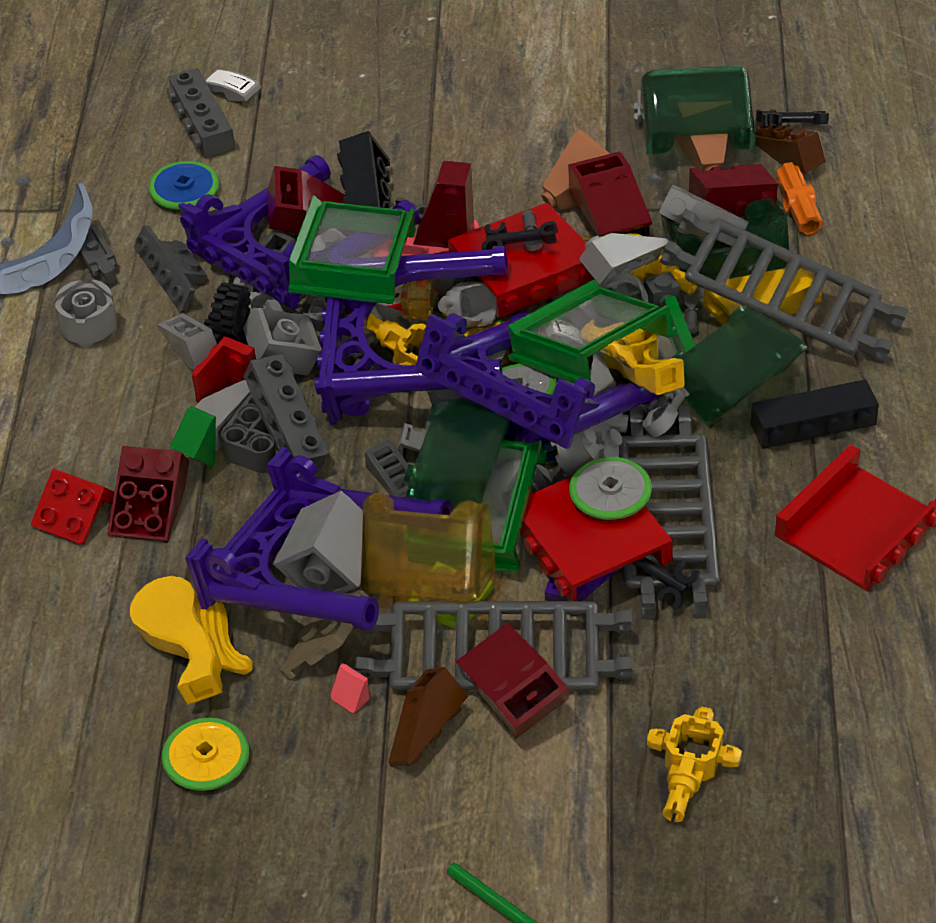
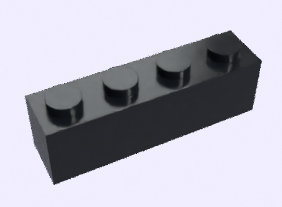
[750,379,879,449]

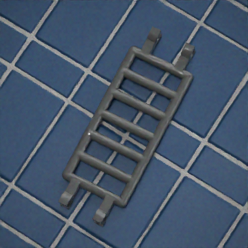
[660,209,909,364]
[619,405,720,619]
[356,601,632,690]

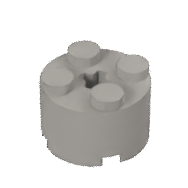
[55,280,117,348]
[551,421,622,477]

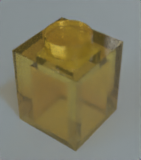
[401,279,436,319]

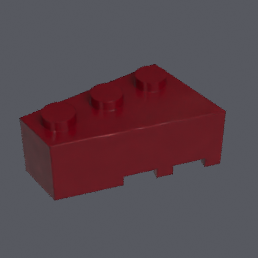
[413,161,474,248]
[689,164,778,217]

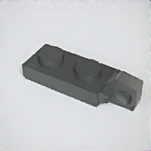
[79,224,117,286]

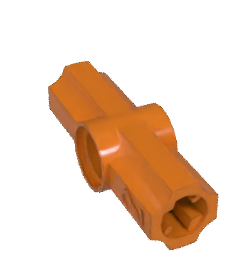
[776,162,823,236]

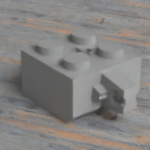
[243,299,322,376]

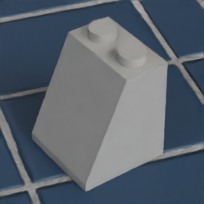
[273,491,363,594]

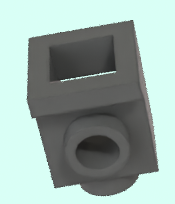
[644,272,680,308]

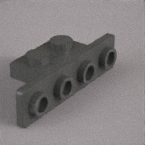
[134,225,207,312]

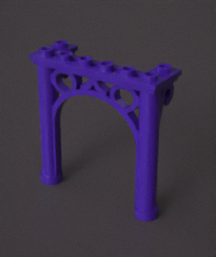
[178,155,420,310]
[315,246,508,425]
[414,312,661,449]
[185,447,453,630]

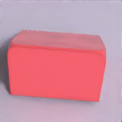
[331,664,370,713]

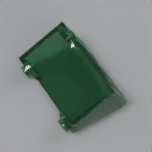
[640,66,755,155]
[661,198,789,280]
[672,305,808,428]
[403,398,511,518]

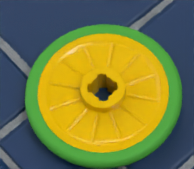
[162,718,249,791]

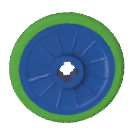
[149,161,219,210]

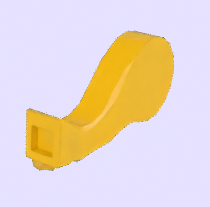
[580,320,685,395]
[129,576,253,705]

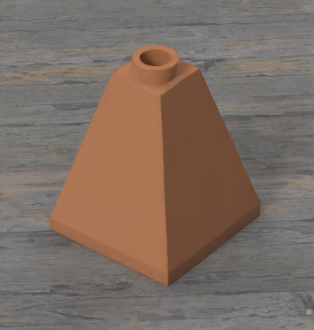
[674,98,732,171]
[541,129,610,211]

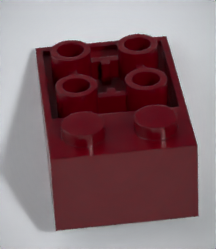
[568,151,652,237]
[268,166,350,238]
[107,446,189,542]
[456,623,569,739]

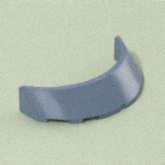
[0,181,93,294]

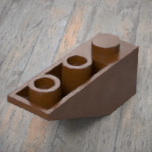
[748,123,826,173]
[388,667,468,767]

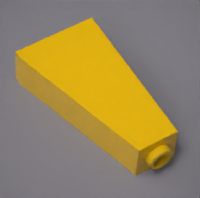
[703,268,824,340]

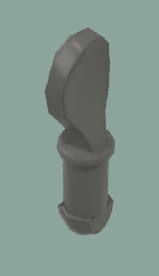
[522,210,543,251]
[683,289,702,336]

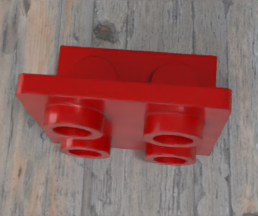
[192,336,256,404]
[31,468,114,545]

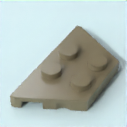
[280,588,367,680]

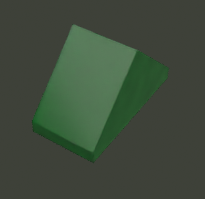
[169,406,216,467]

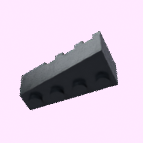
[337,131,391,235]

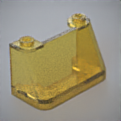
[360,493,496,603]

